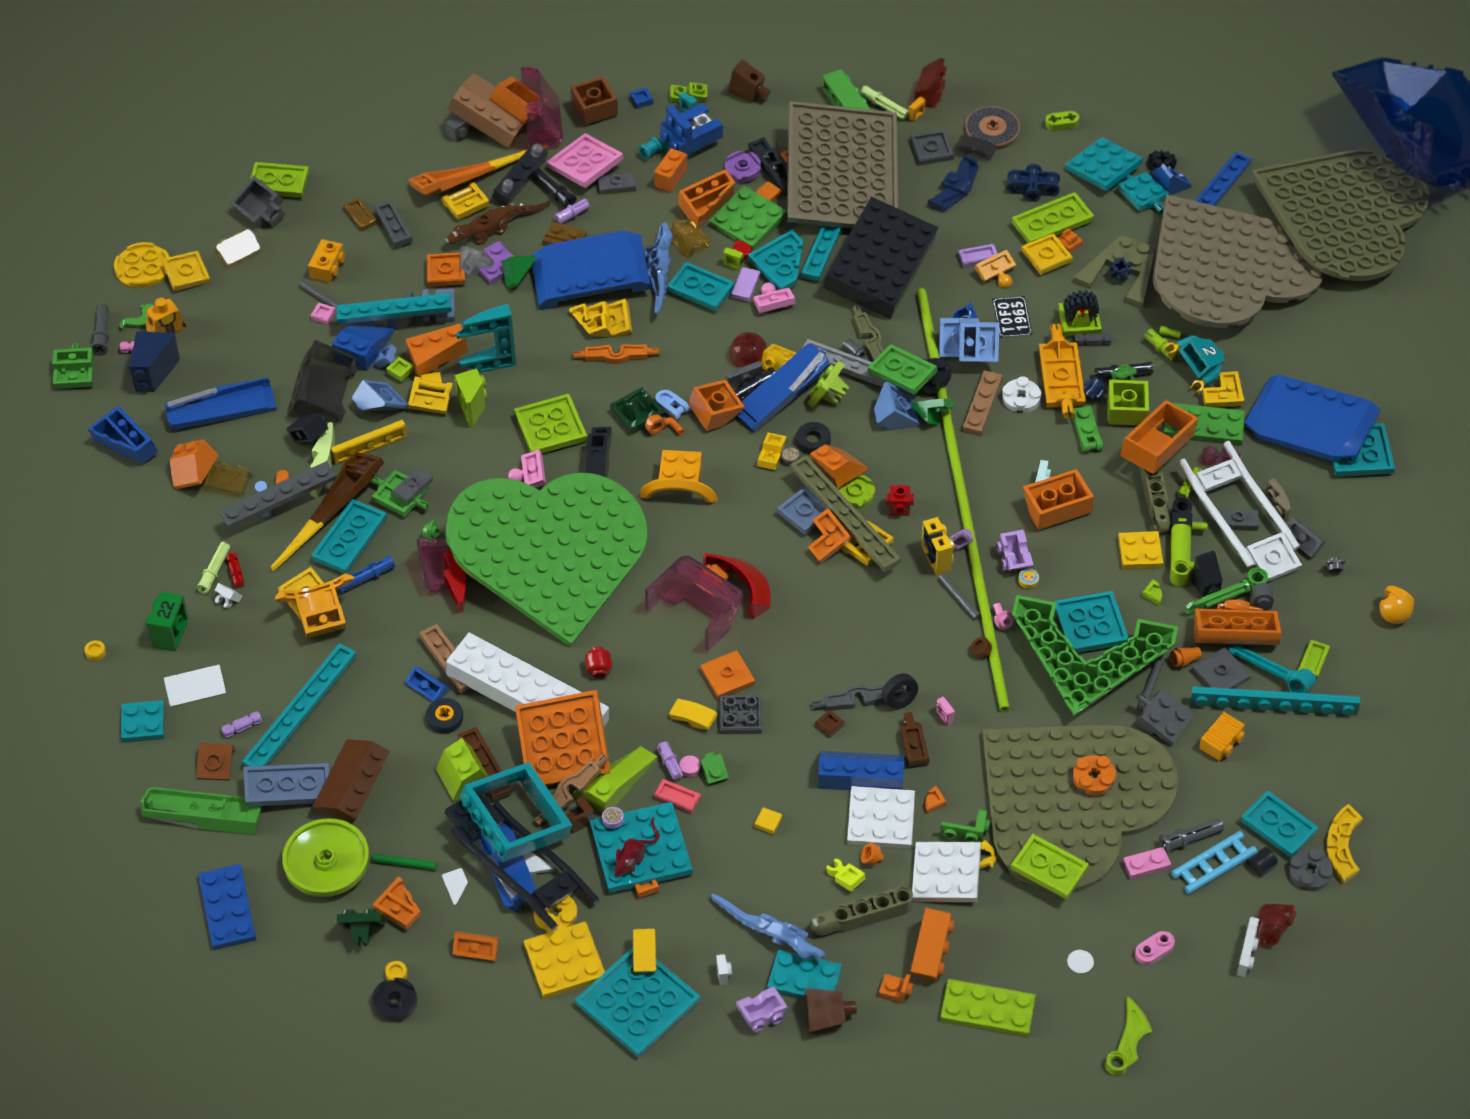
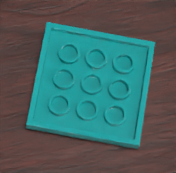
[589,802,693,893]
[575,947,701,1058]

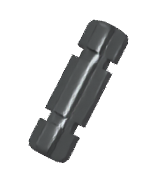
[1074,333,1112,345]

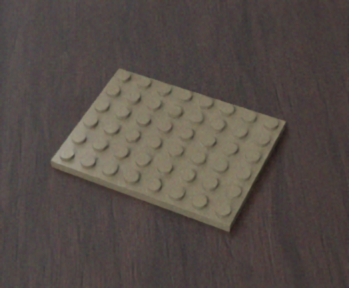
[787,101,898,229]

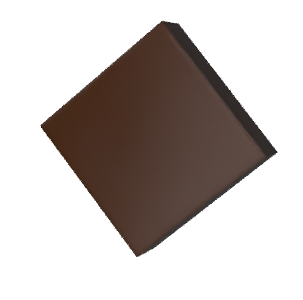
[815,710,845,738]

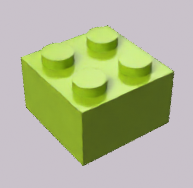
[1107,380,1149,425]

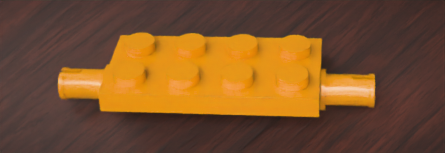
[1038,324,1086,419]

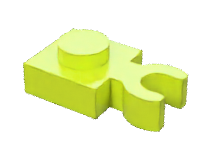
[826,859,866,892]

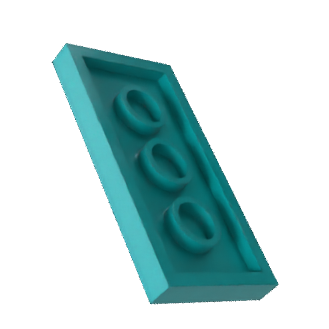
[311,499,387,574]

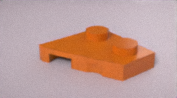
[372,876,420,930]

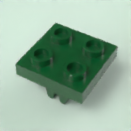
[610,387,664,433]
[337,909,385,946]

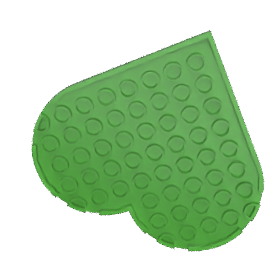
[445,473,647,647]

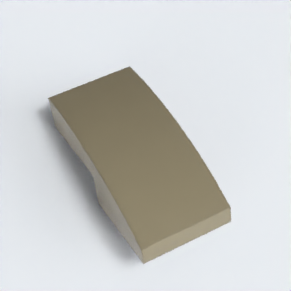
[1265,478,1291,523]

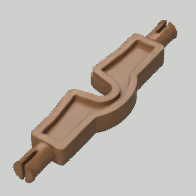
[534,753,609,825]

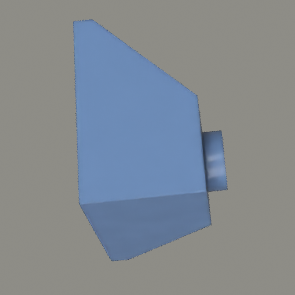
[351,380,409,411]
[874,381,921,430]

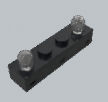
[492,142,548,206]

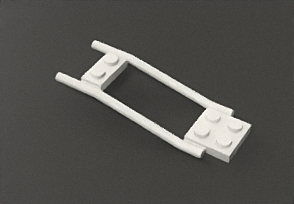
[1178,441,1302,582]

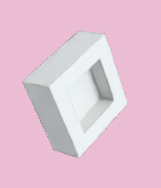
[716,954,732,985]

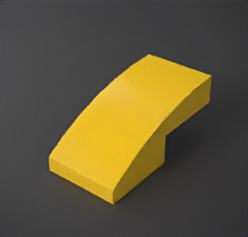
[757,433,787,470]
[669,699,718,730]
[633,929,656,973]

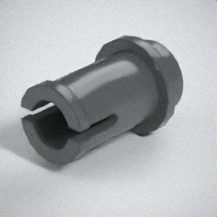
[842,339,866,359]

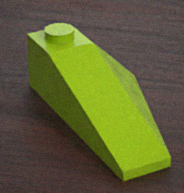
[573,746,658,814]

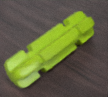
[1177,467,1203,498]

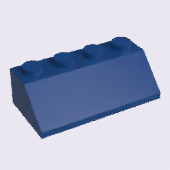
[818,751,904,790]

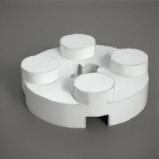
[1002,376,1041,413]

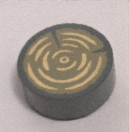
[781,446,801,466]

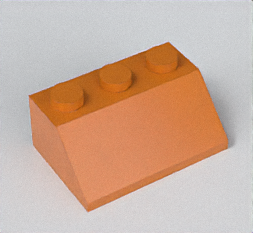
[1023,469,1094,530]

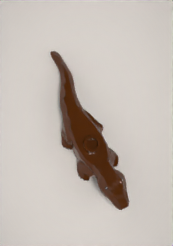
[445,201,550,245]

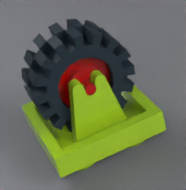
[1058,290,1102,337]

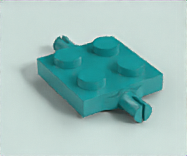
[1117,172,1169,214]

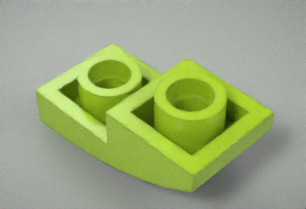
[669,82,708,103]

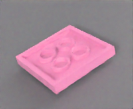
[547,133,624,188]

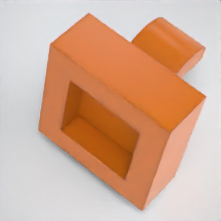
[1058,228,1083,253]

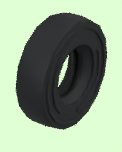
[796,422,831,454]
[882,673,918,709]

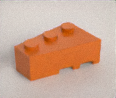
[677,169,735,230]
[911,908,955,981]

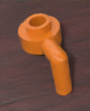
[645,414,685,436]

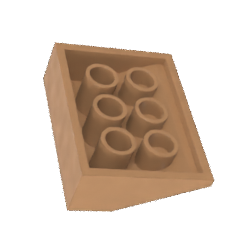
[447,73,527,148]

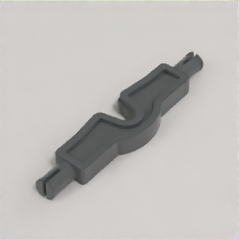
[812,685,905,711]

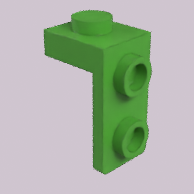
[940,810,990,843]

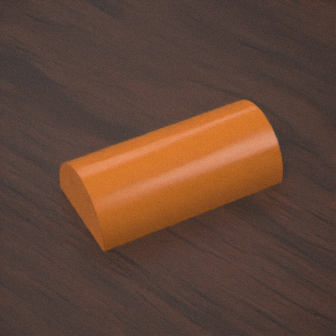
[1194,609,1281,646]

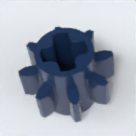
[1109,258,1133,282]
[1083,376,1107,400]

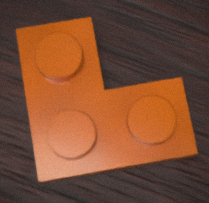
[808,508,852,563]

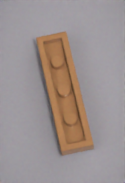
[962,370,1002,436]
[419,624,471,694]

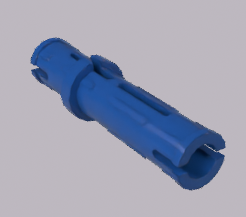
[338,555,395,594]

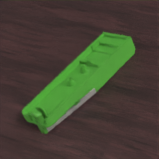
[140,787,263,835]

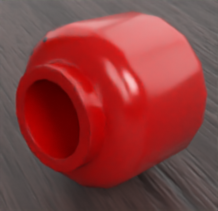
[585,646,612,678]

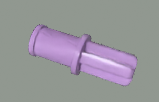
[554,199,590,224]
[656,742,683,780]

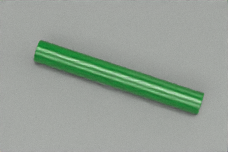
[372,854,437,871]

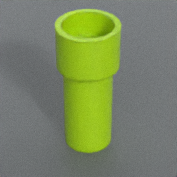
[1159,325,1181,339]

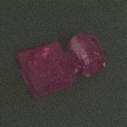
[1201,446,1241,465]

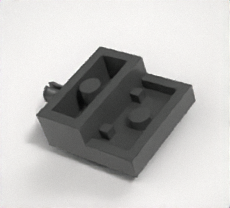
[1135,688,1194,746]

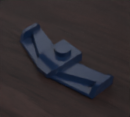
[927,155,979,212]

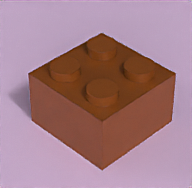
[570,76,618,125]

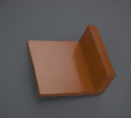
[196,743,235,780]

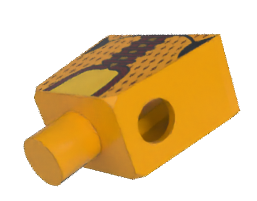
[146,298,187,334]

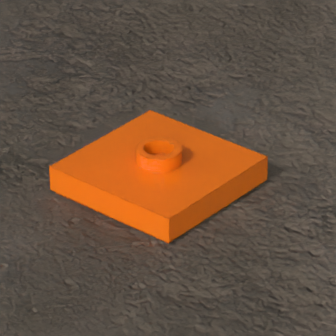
[427,252,465,287]
[700,650,755,699]

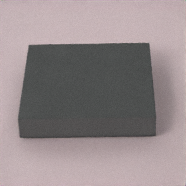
[910,130,954,165]

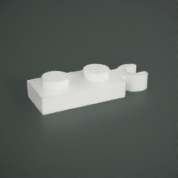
[1237,917,1259,977]

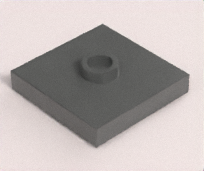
[1192,647,1251,689]

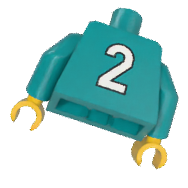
[1164,335,1225,395]

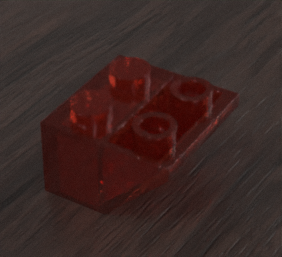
[914,58,947,109]

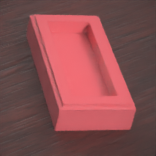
[654,779,701,814]

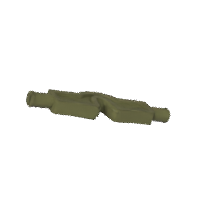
[852,305,884,362]

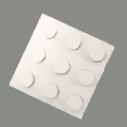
[847,786,915,849]
[912,842,981,902]

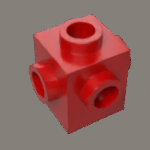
[886,485,914,516]

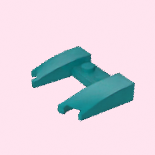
[456,304,516,373]

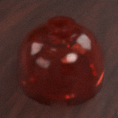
[730,332,767,367]

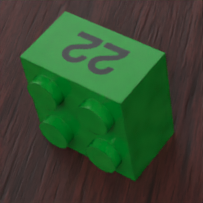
[145,591,189,651]

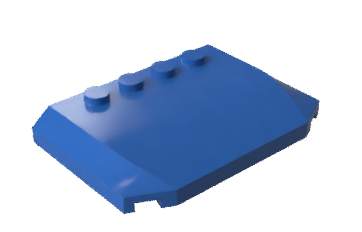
[531,231,651,310]
[1244,374,1380,462]

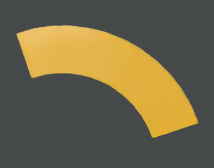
[1326,804,1363,884]

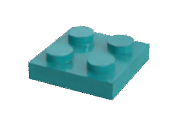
[121,700,165,743]

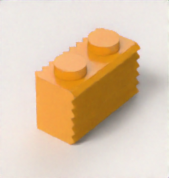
[1199,712,1246,761]

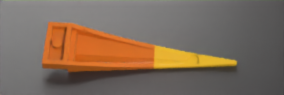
[408,142,549,195]

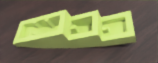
[310,422,335,498]

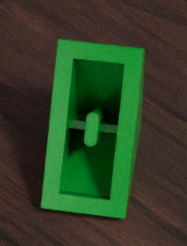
[502,255,536,289]

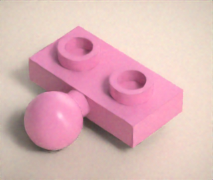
[753,283,795,313]
[508,450,546,488]

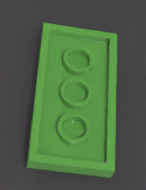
[1164,403,1245,446]

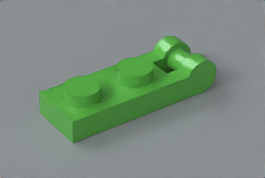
[1073,406,1103,453]

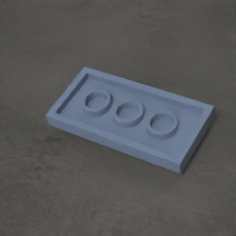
[243,763,329,807]

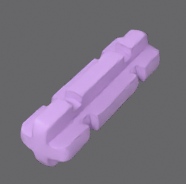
[222,711,262,738]

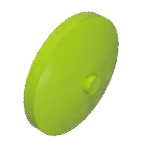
[282,819,370,897]

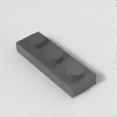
[374,200,413,248]

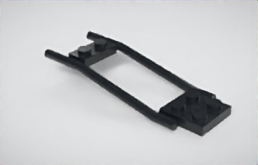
[444,794,599,931]

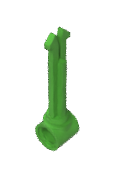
[1185,568,1268,615]

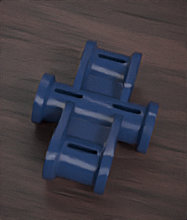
[1007,164,1060,202]

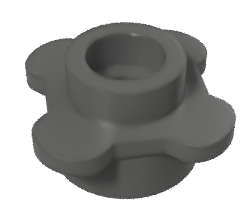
[1324,557,1346,573]

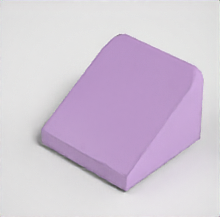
[949,529,973,550]

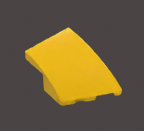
[569,299,632,337]

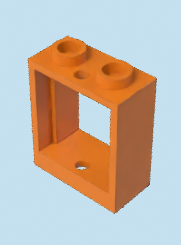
[490,76,546,123]

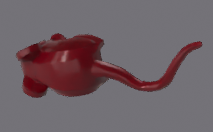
[615,817,660,877]

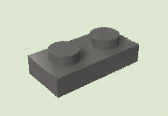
[1287,517,1325,558]

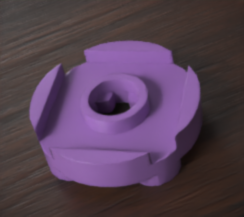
[725,151,761,184]

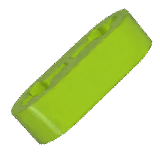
[1045,111,1079,131]

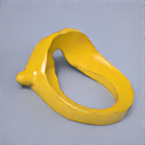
[980,840,996,869]

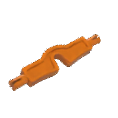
[573,344,659,364]

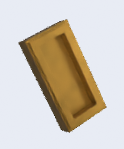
[343,197,377,232]

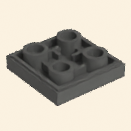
[720,695,762,734]

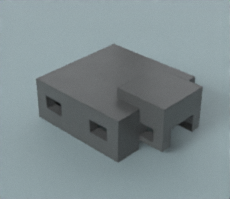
[230,176,285,228]

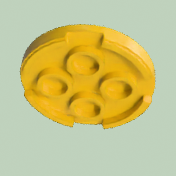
[114,242,169,288]

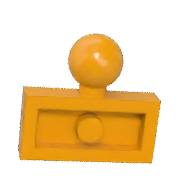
[974,250,1016,289]

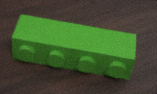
[822,69,872,110]

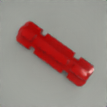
[226,552,245,588]

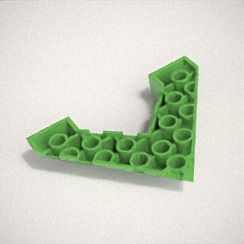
[1012,595,1178,716]

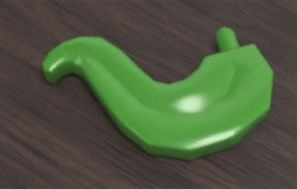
[119,304,154,331]

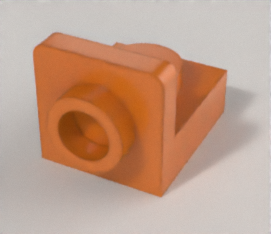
[879,974,914,1004]

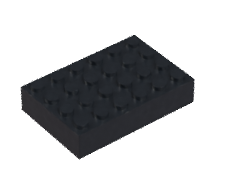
[823,196,939,319]

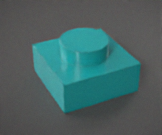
[679,92,697,112]

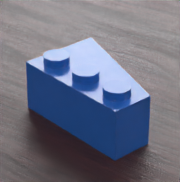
[88,405,158,464]

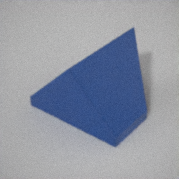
[1149,164,1193,195]

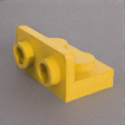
[761,344,796,371]

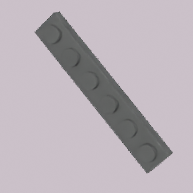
[219,461,336,529]

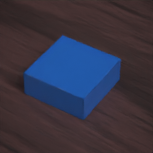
[630,87,653,109]

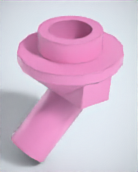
[993,603,1014,630]

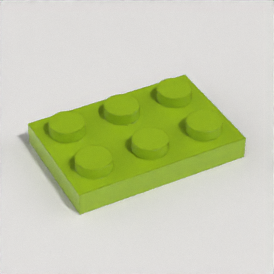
[250,162,310,198]
[1010,834,1089,899]

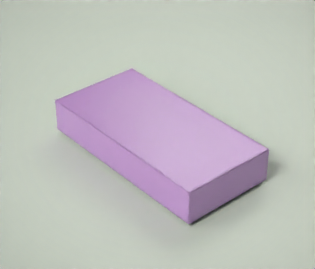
[958,244,998,268]
[731,267,760,302]

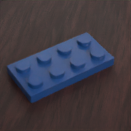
[198,864,256,950]

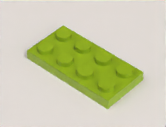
[1011,192,1094,243]
[940,979,1036,1037]

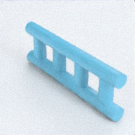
[1171,831,1258,894]

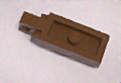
[900,712,929,767]

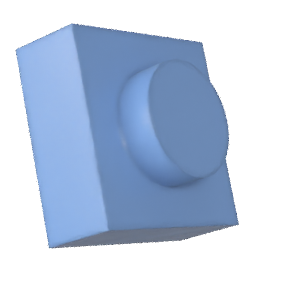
[374,344,397,369]

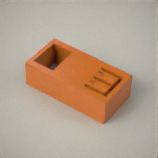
[1120,400,1199,474]

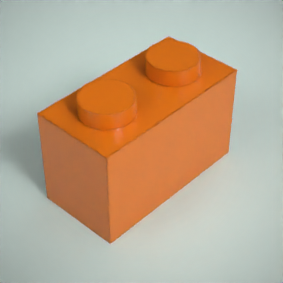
[654,148,688,193]

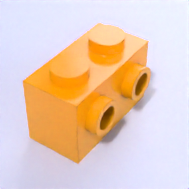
[308,239,346,283]

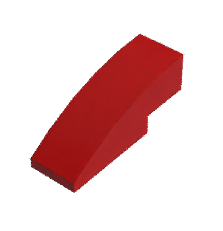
[443,549,466,613]

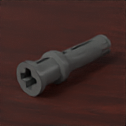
[90,304,109,356]
[1159,818,1224,854]

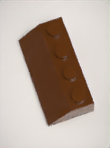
[312,739,390,824]

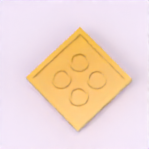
[523,921,605,999]

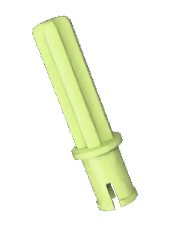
[860,85,908,119]
[197,542,230,594]

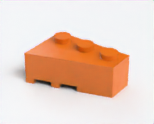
[406,324,468,379]

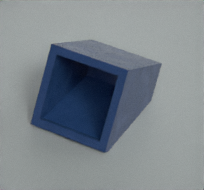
[129,332,180,392]

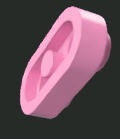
[1135,931,1175,966]

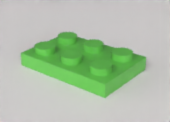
[868,344,938,395]

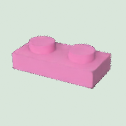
[1123,847,1171,880]

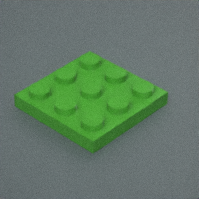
[709,186,787,251]

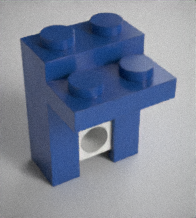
[660,103,723,155]

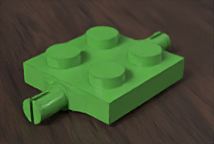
[370,470,430,517]

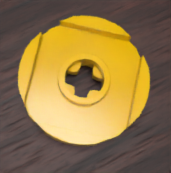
[534,896,578,933]

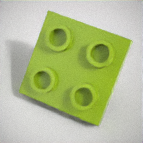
[807,360,849,408]

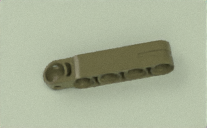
[1139,467,1171,533]
[810,886,913,936]

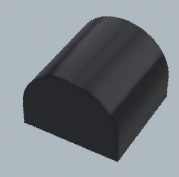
[1247,847,1278,878]

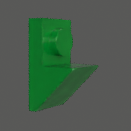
[911,398,955,425]

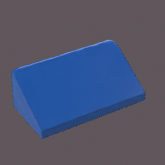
[404,665,451,702]

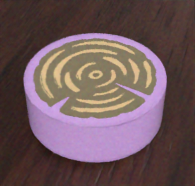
[602,807,624,829]

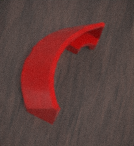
[703,553,771,619]

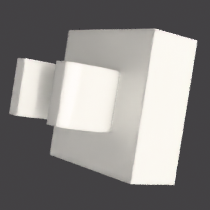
[215,583,243,609]

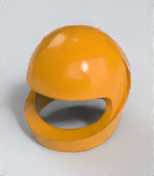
[1379,586,1414,624]

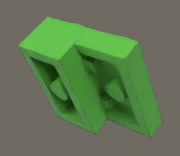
[52,343,95,389]

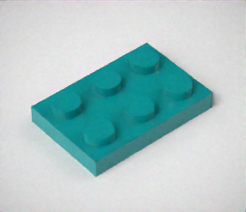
[667,262,735,312]
[1240,790,1319,858]
[767,950,842,1000]

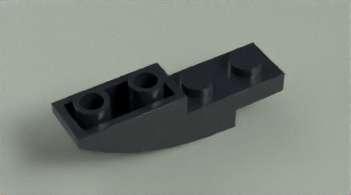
[586,427,612,478]

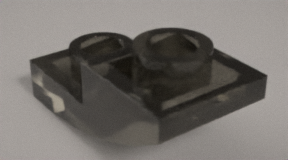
[955,135,997,161]

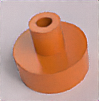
[861,843,884,866]

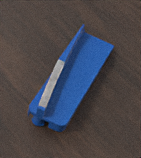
[736,344,829,433]
[165,378,277,430]
[478,822,536,912]

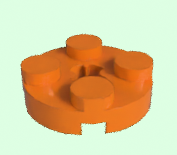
[1073,755,1116,796]

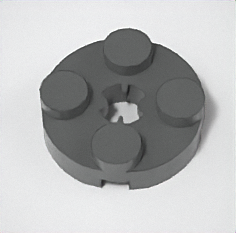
[1288,848,1333,891]

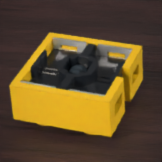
[921,517,955,576]

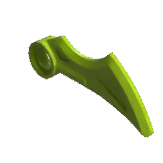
[1105,997,1152,1076]

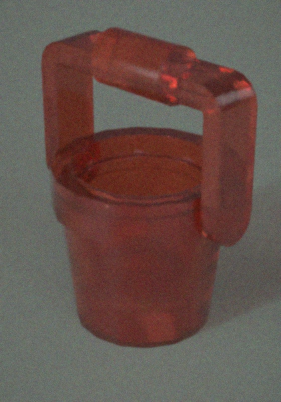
[1257,904,1297,945]

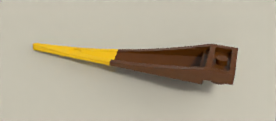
[271,452,384,572]

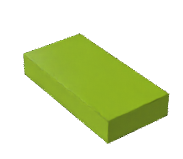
[1298,640,1330,681]

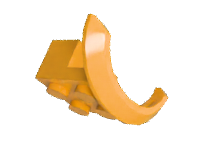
[640,450,718,503]
[275,574,354,639]

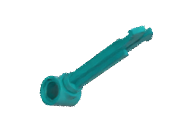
[1228,645,1316,693]

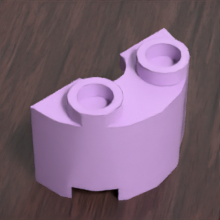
[996,529,1034,571]
[736,987,787,1032]

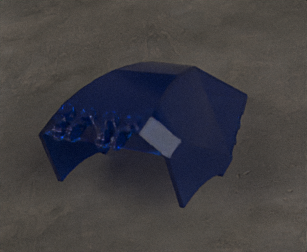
[1332,57,1470,191]

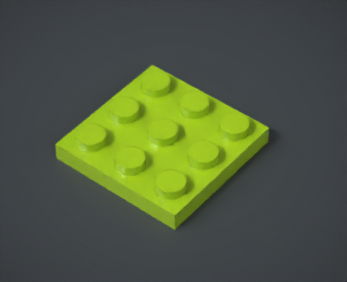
[514,394,588,453]

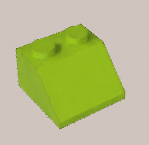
[455,369,487,427]
[436,738,488,802]

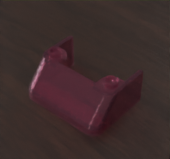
[645,556,743,651]

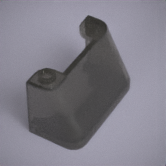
[287,340,358,422]

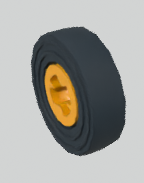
[426,698,463,734]

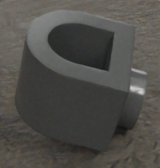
[1250,583,1274,611]

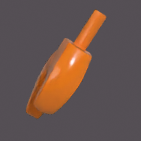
[1217,600,1263,611]

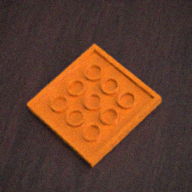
[515,690,611,786]

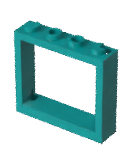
[460,762,572,862]

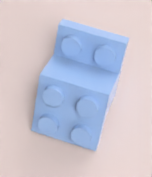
[939,318,999,362]

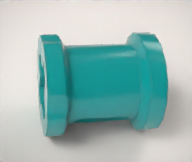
[638,137,662,160]

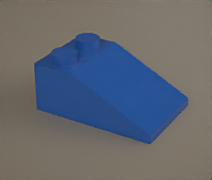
[332,321,395,371]

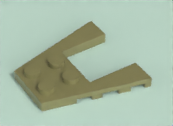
[1073,235,1156,308]

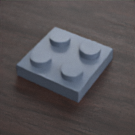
[777,486,826,535]

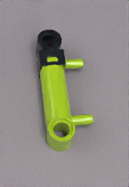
[1169,497,1208,587]

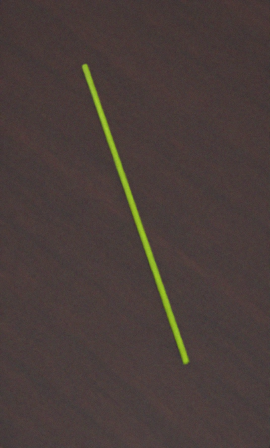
[917,288,1010,712]

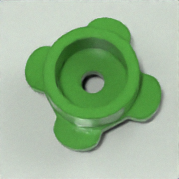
[423,520,441,544]

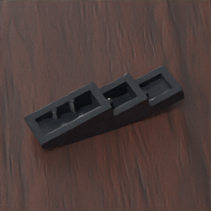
[748,137,788,195]

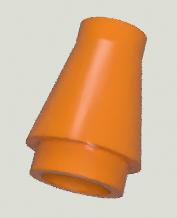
[1170,647,1202,668]

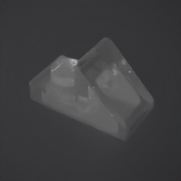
[460,245,494,277]

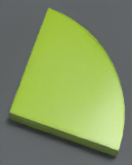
[1142,579,1162,606]

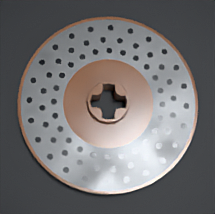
[965,106,1020,148]

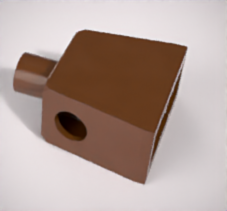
[728,59,771,102]
[804,988,857,1034]

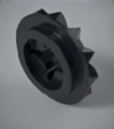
[1147,149,1177,170]

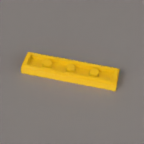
[331,420,407,464]

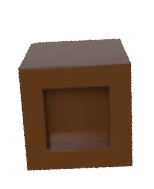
[565,796,595,834]

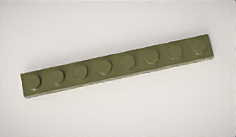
[790,455,901,572]

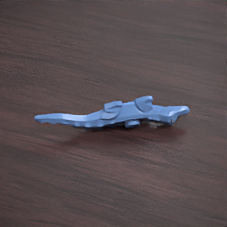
[644,222,674,314]
[711,893,826,960]

